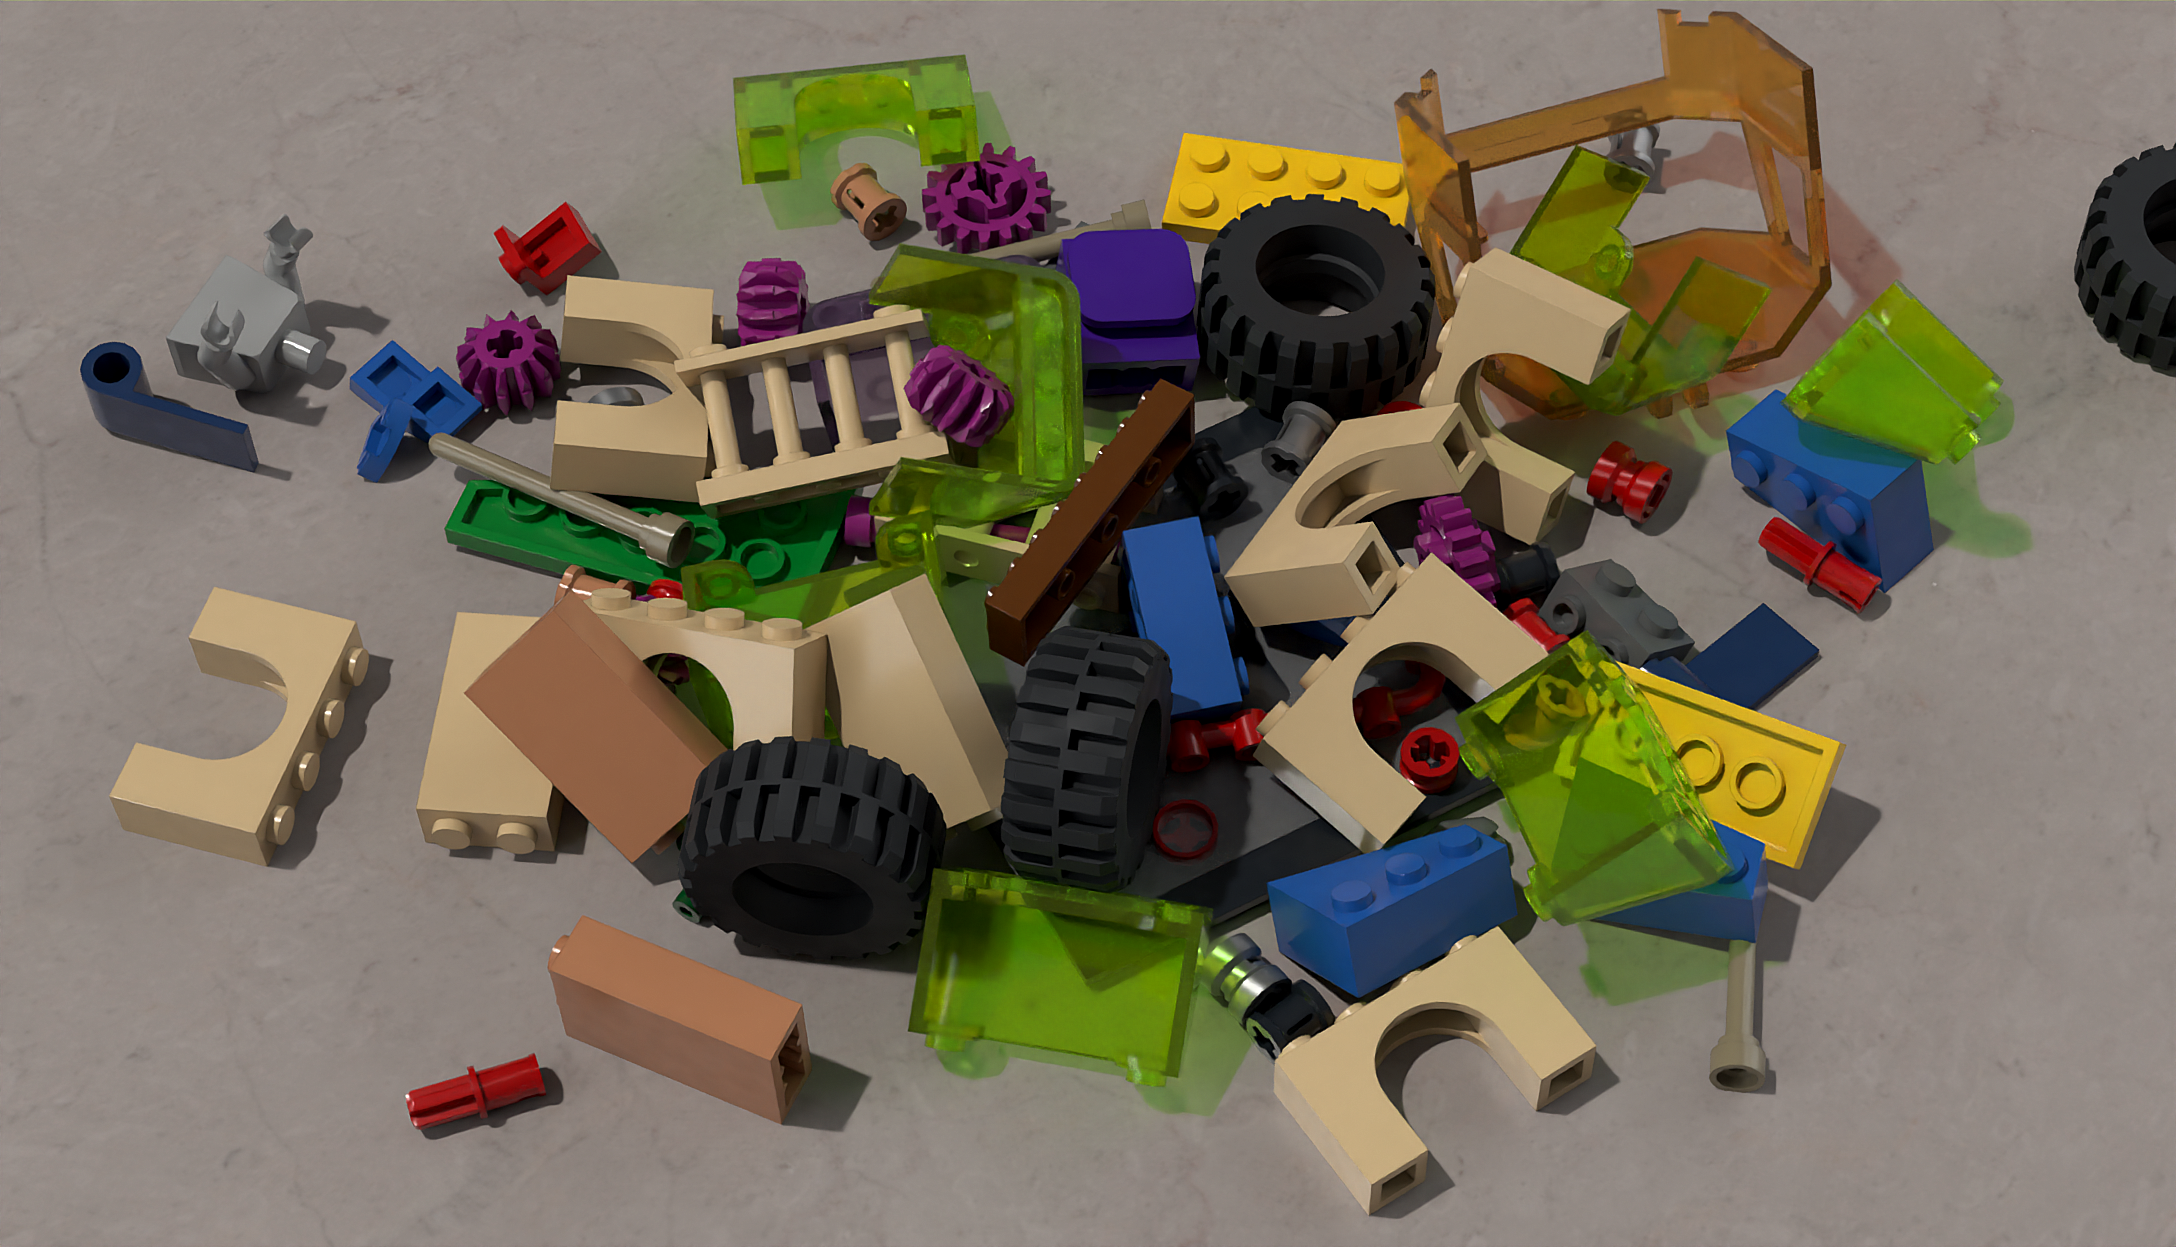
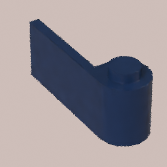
[80,342,259,473]
[1640,603,1819,710]

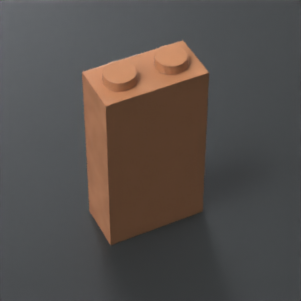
[464,589,728,864]
[548,915,812,1125]

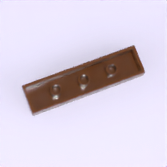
[984,378,1195,667]

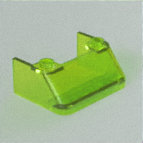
[1509,144,1773,416]
[869,243,1085,529]

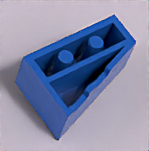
[1726,389,1934,593]
[1115,516,1250,724]
[1551,760,1768,943]
[1266,824,1518,998]

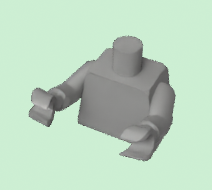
[166,214,326,394]

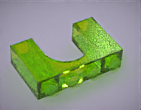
[733,54,980,185]

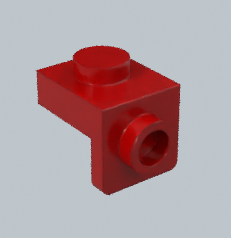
[494,201,602,295]

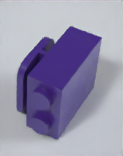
[1055,229,1200,396]

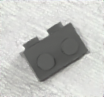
[1538,559,1695,672]

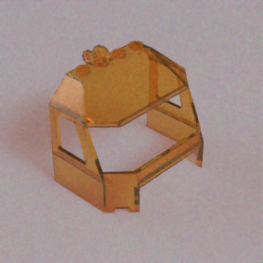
[1394,9,1832,421]

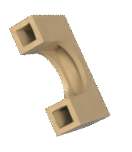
[1419,247,1631,545]
[550,275,724,503]
[1224,403,1488,627]
[1253,552,1551,854]
[109,587,369,867]
[583,588,828,750]
[1274,926,1597,1216]

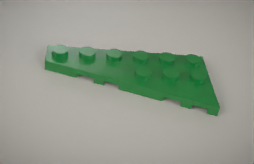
[444,478,864,628]

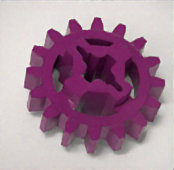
[922,143,1051,256]
[1414,493,1501,608]

